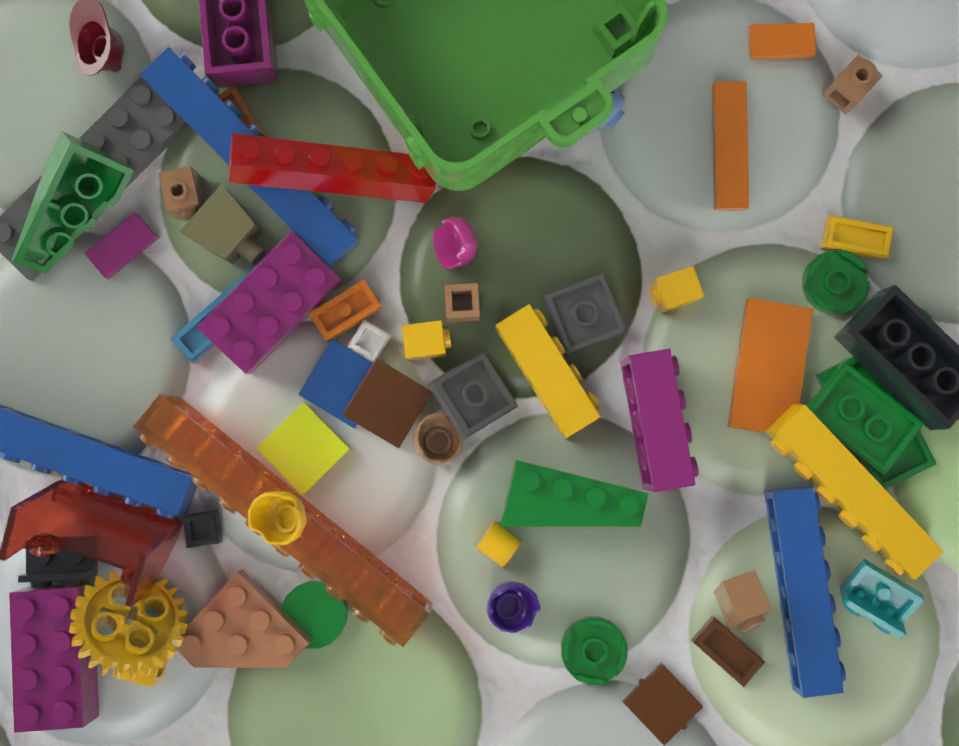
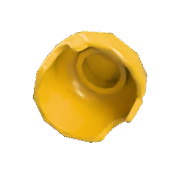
[248,491,307,545]

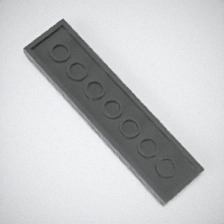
[0,76,189,281]

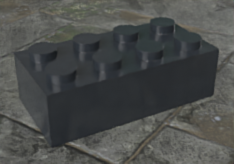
[834,285,959,430]

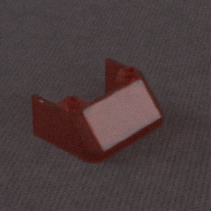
[0,480,182,608]

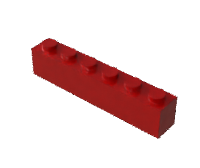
[228,133,436,203]

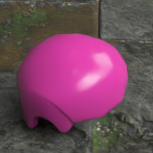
[433,217,477,269]

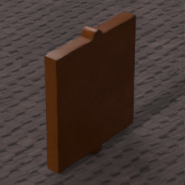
[622,663,703,746]

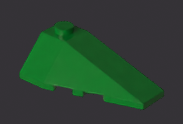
[12,131,134,273]

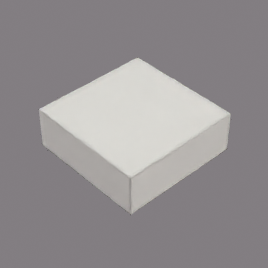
[347,319,392,363]

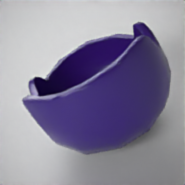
[486,581,540,633]

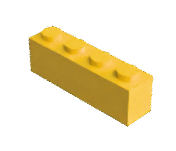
[495,304,601,439]

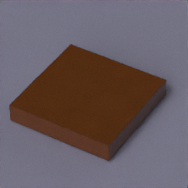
[341,358,433,448]

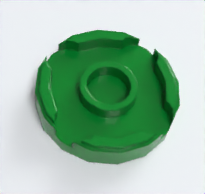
[802,250,870,315]
[281,580,348,649]
[561,616,627,685]

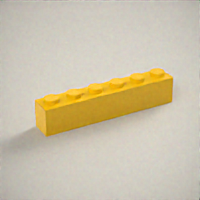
[765,404,944,580]

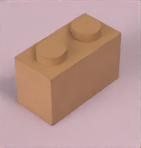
[714,570,773,633]

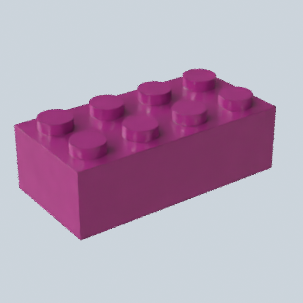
[199,0,279,88]
[196,231,342,374]
[620,348,699,492]
[9,582,99,733]

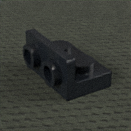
[18,535,98,588]

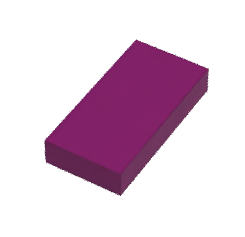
[85,212,159,279]

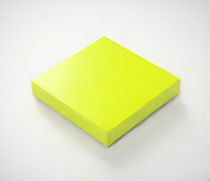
[256,402,351,496]

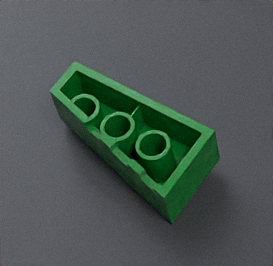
[500,460,649,527]

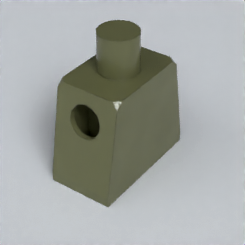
[180,185,266,265]

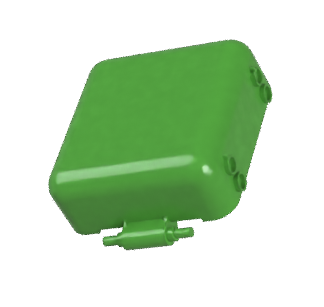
[302,0,668,191]

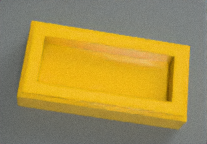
[821,215,894,260]

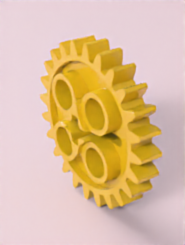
[69,567,188,679]

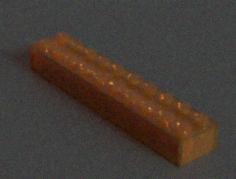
[133,394,433,647]

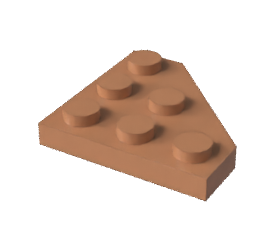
[174,569,313,668]

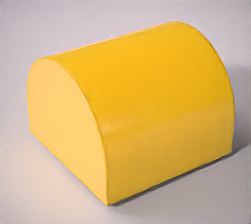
[475,521,522,568]

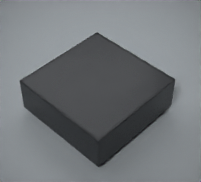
[182,510,222,548]

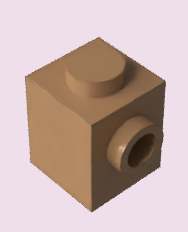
[822,54,883,115]
[158,166,205,221]

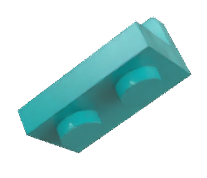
[840,559,924,639]

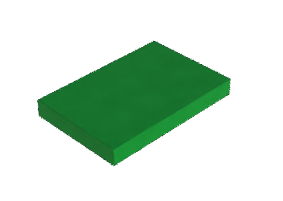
[807,361,925,476]

